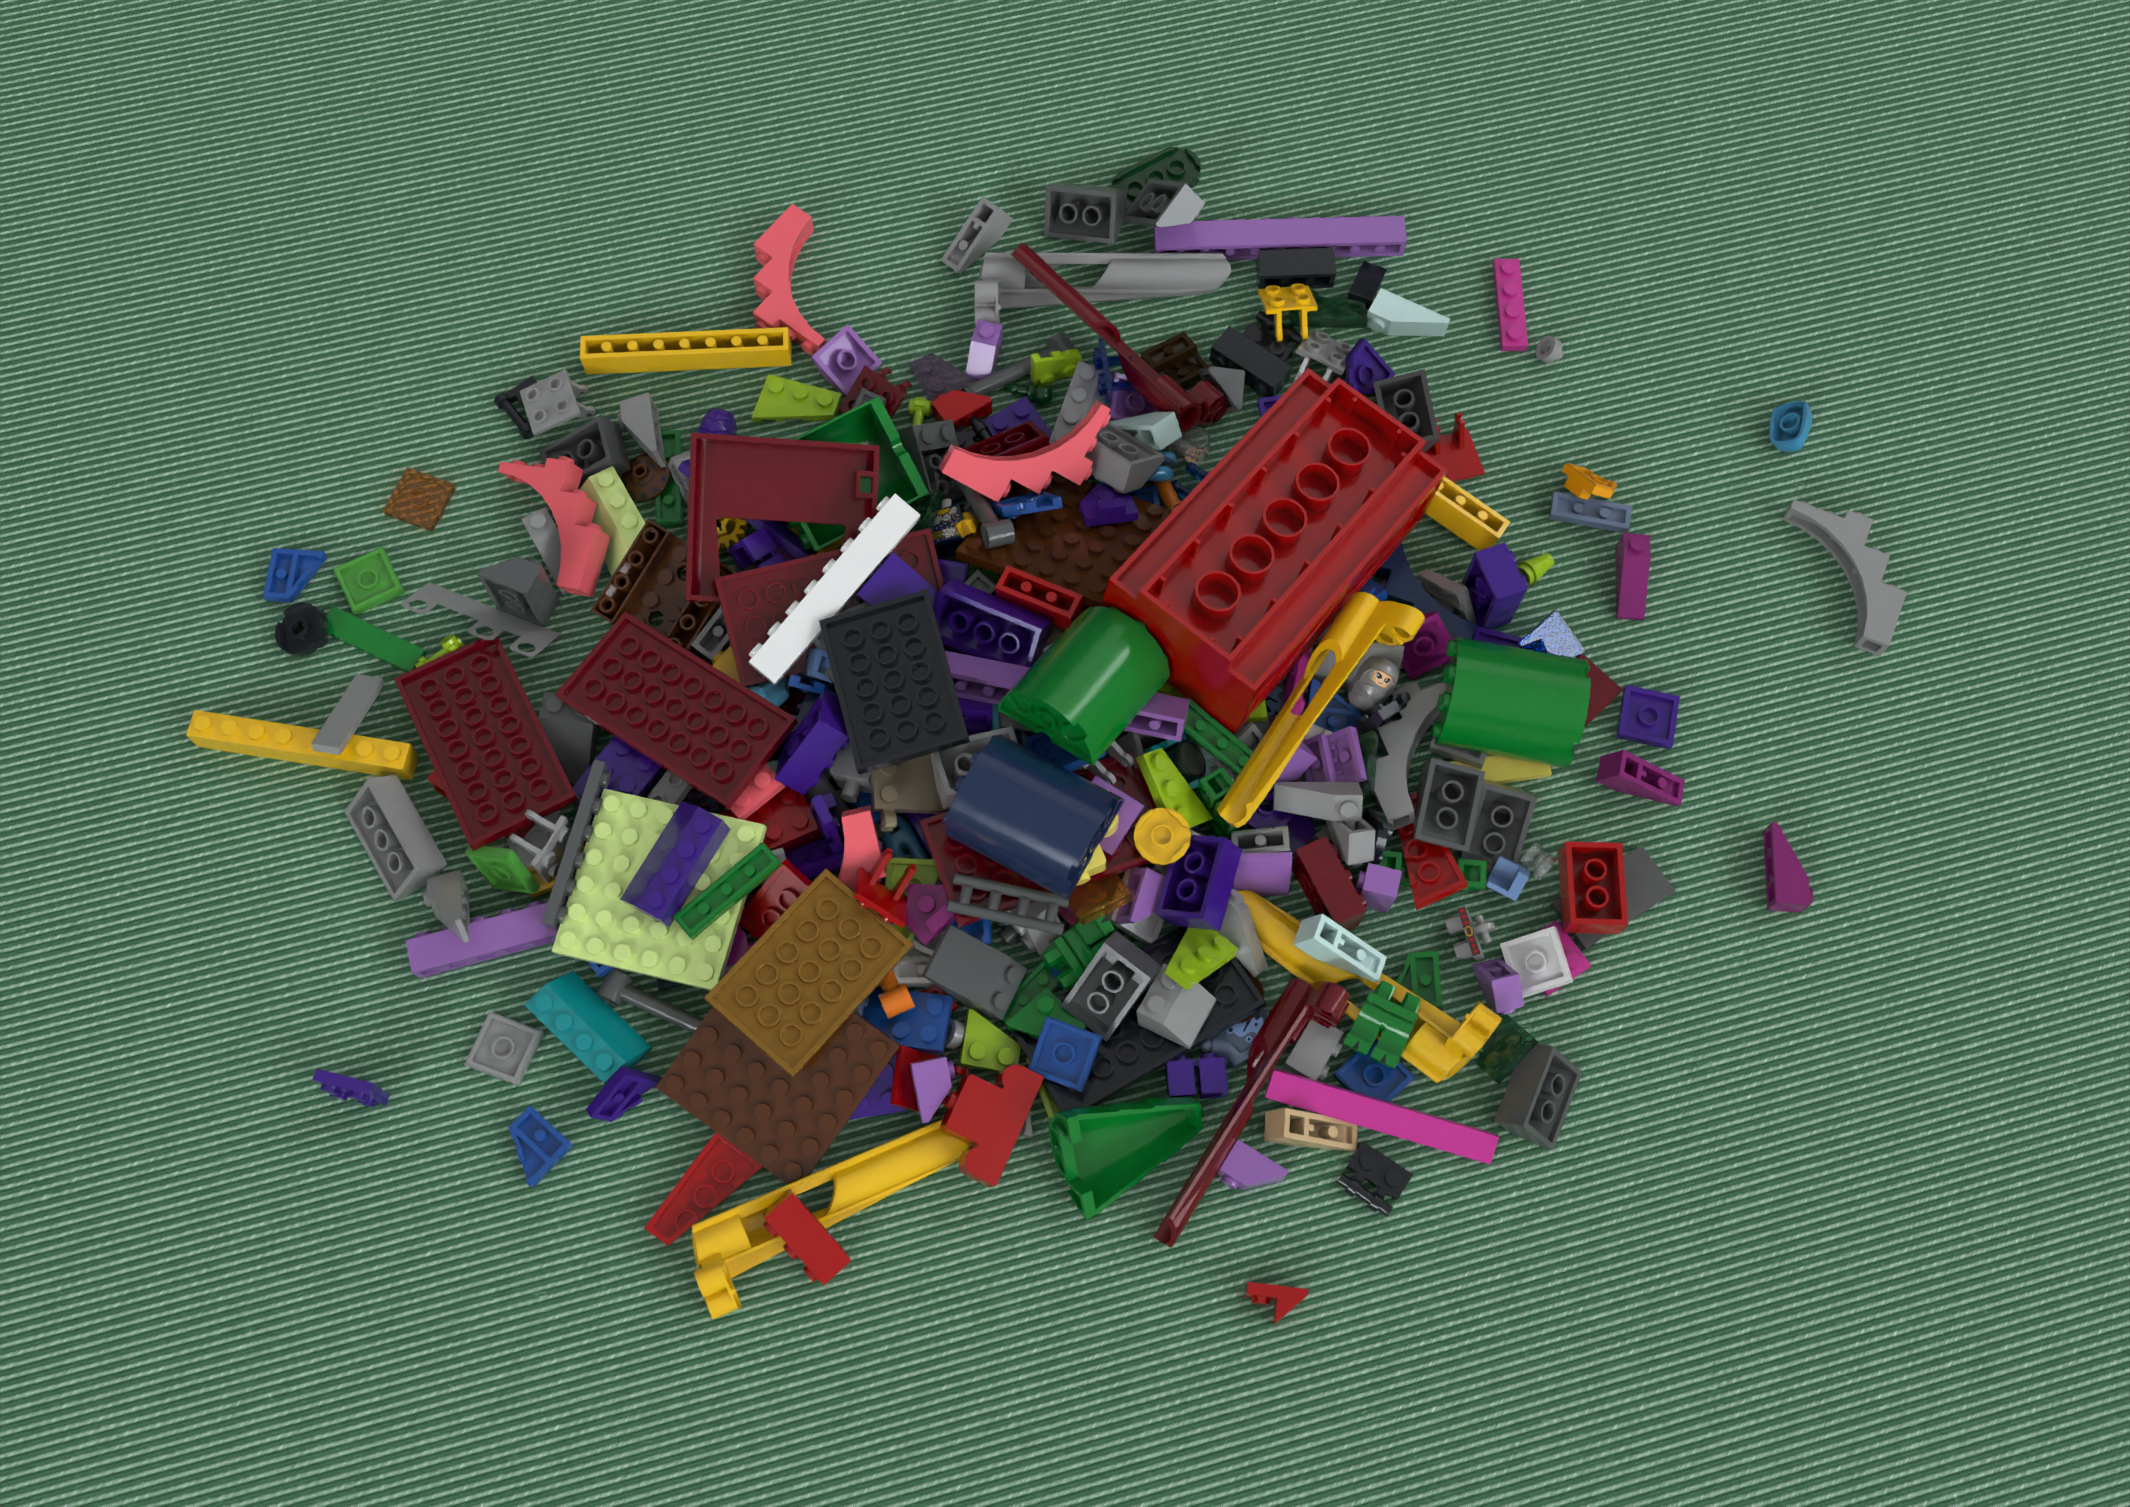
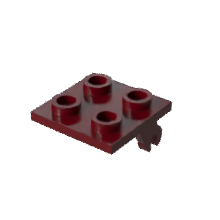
[839,365,912,419]
[1578,654,1623,726]

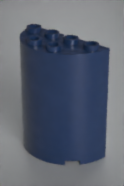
[942,735,1125,900]

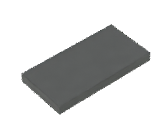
[1550,846,1676,951]

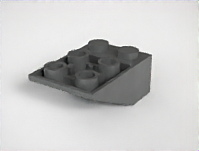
[898,419,965,504]

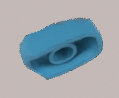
[1770,401,1812,452]

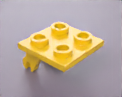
[1258,283,1318,342]

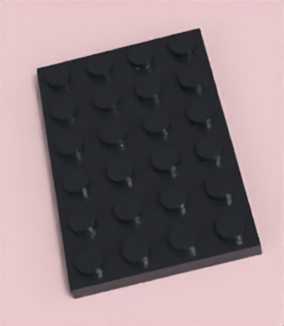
[819,589,970,775]

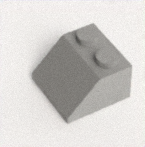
[1137,963,1216,1049]

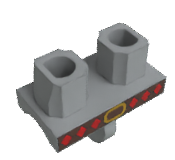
[1445,906,1496,961]

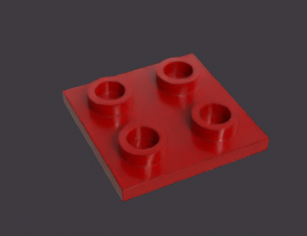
[1424,412,1485,482]
[854,848,916,928]
[890,1045,969,1116]

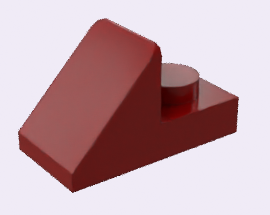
[1245,1282,1309,1325]

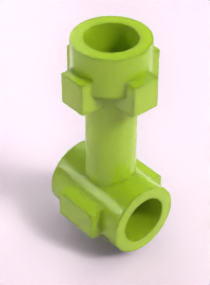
[909,397,931,426]
[415,634,465,668]

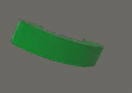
[1378,851,1487,890]

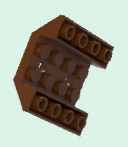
[591,519,737,651]

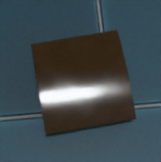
[1140,332,1210,389]

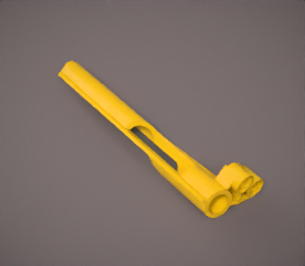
[1217,592,1425,828]
[1238,890,1502,1083]
[691,1119,970,1320]

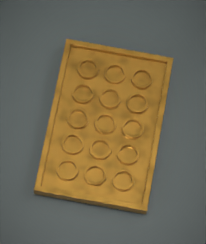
[704,869,914,1079]

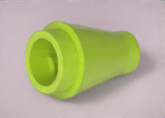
[1517,553,1554,585]

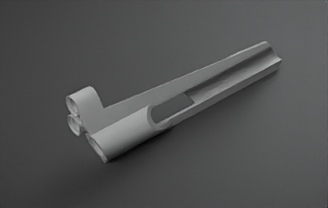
[974,252,1231,327]

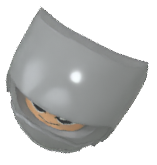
[1348,657,1399,714]

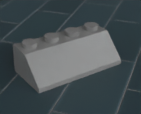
[1049,361,1113,477]
[344,775,447,902]

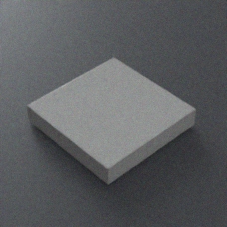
[464,1011,544,1086]

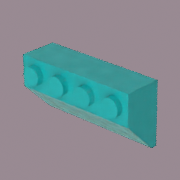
[524,971,653,1085]

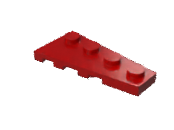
[1398,792,1468,911]
[644,1132,763,1247]

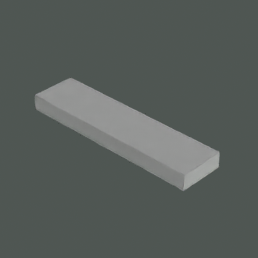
[312,674,384,755]

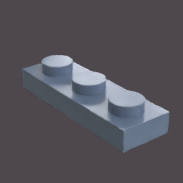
[1549,491,1632,533]

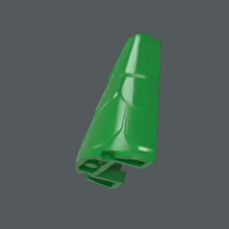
[1049,1096,1204,1220]

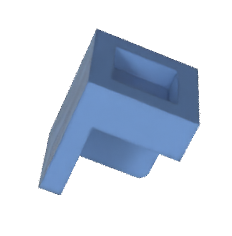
[801,649,833,684]
[1486,856,1530,901]

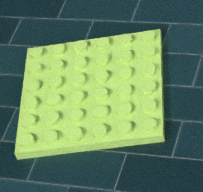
[552,789,767,991]

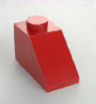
[931,390,992,429]

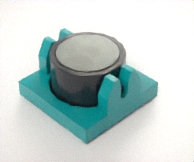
[1144,732,1206,791]

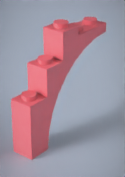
[753,204,826,355]
[938,400,1111,502]
[498,456,611,597]
[838,805,886,893]

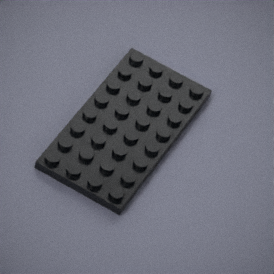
[1010,926,1266,1111]

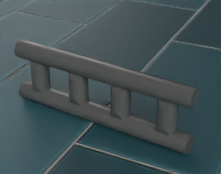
[947,873,1070,935]

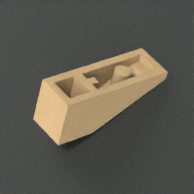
[1264,1108,1358,1151]

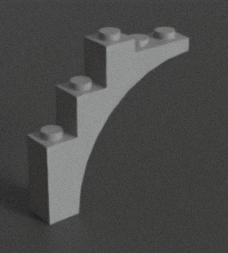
[1782,499,1907,656]
[1364,682,1446,830]

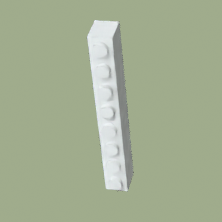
[749,493,921,686]

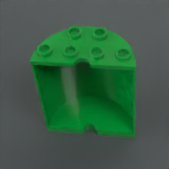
[786,396,929,552]
[998,606,1170,766]
[1432,636,1591,768]

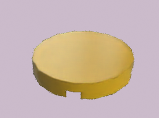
[1134,808,1191,865]

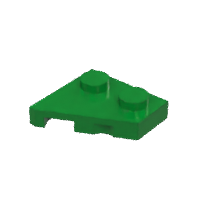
[1397,951,1442,1009]
[1006,987,1086,1040]

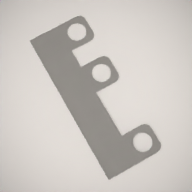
[401,582,560,657]

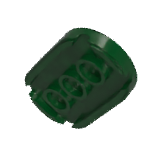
[1111,147,1201,211]

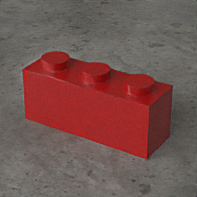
[995,565,1084,630]
[763,1189,851,1286]

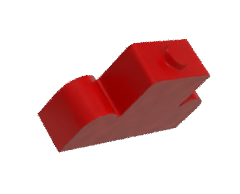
[940,1065,1044,1187]

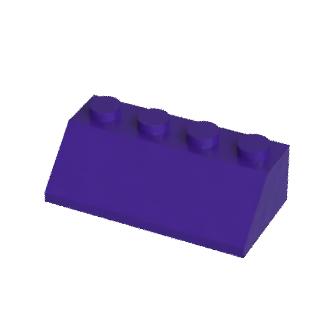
[934,579,1053,668]
[620,801,731,928]

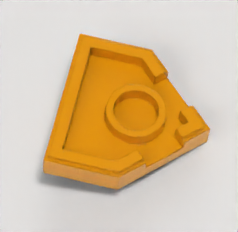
[1561,463,1617,500]

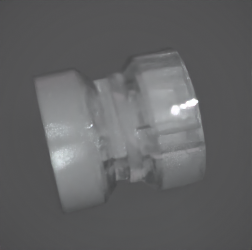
[1518,842,1558,881]

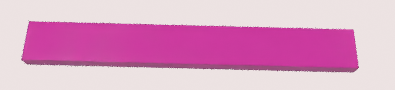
[1265,1068,1499,1164]

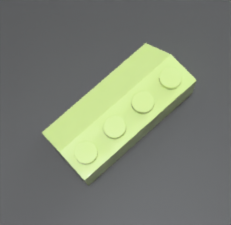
[579,466,645,576]

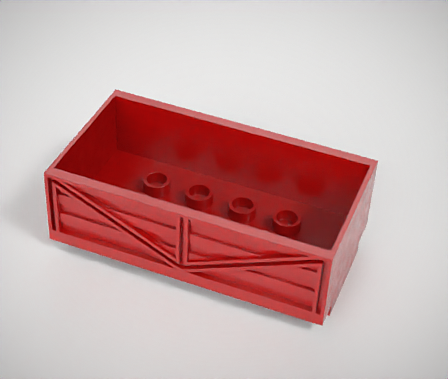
[1101,368,1448,735]

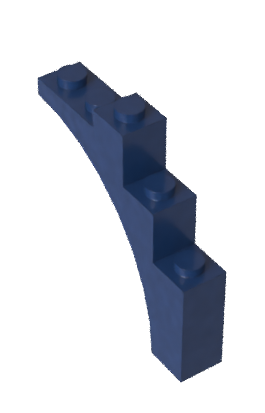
[1373,543,1476,640]

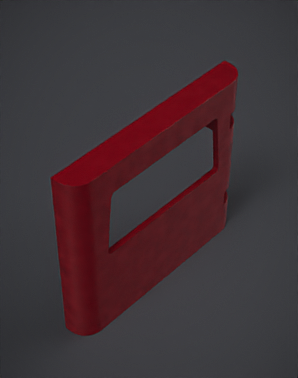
[685,432,880,603]

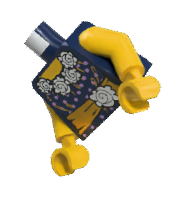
[919,499,979,559]

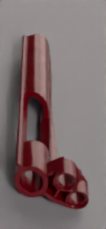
[1010,243,1228,432]
[1153,978,1350,1248]

